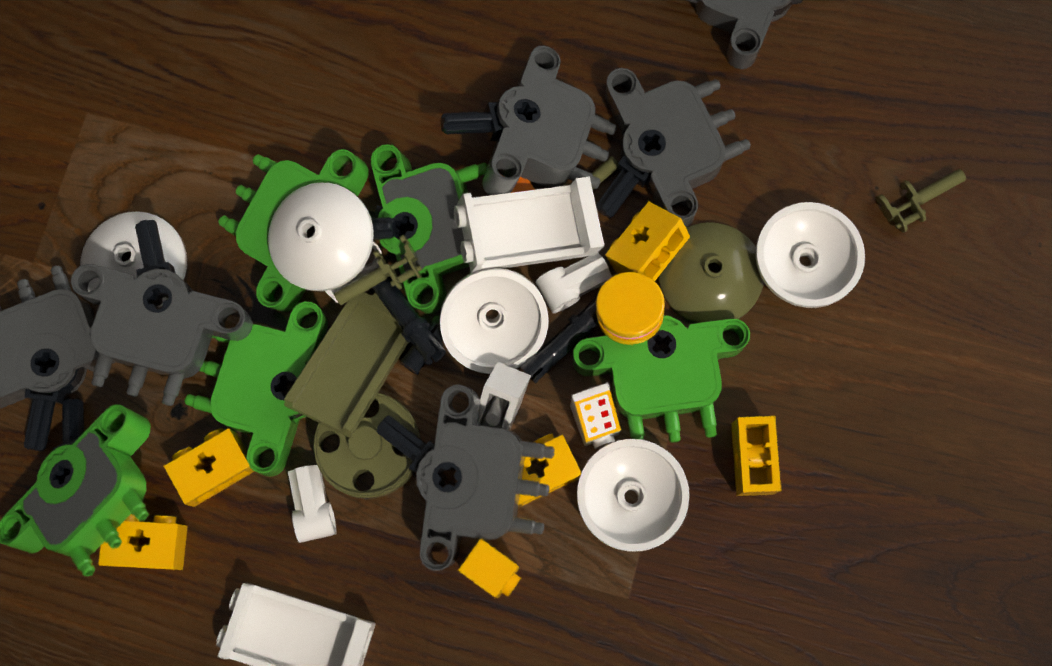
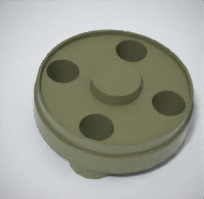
[314,393,421,500]

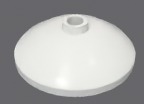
[268,182,374,291]
[756,202,865,308]
[80,212,187,308]
[440,268,549,374]
[577,439,689,552]

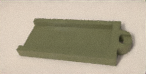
[284,292,408,438]

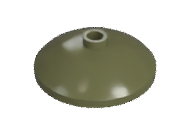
[658,222,764,323]

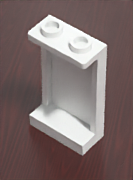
[454,177,604,273]
[216,583,376,666]

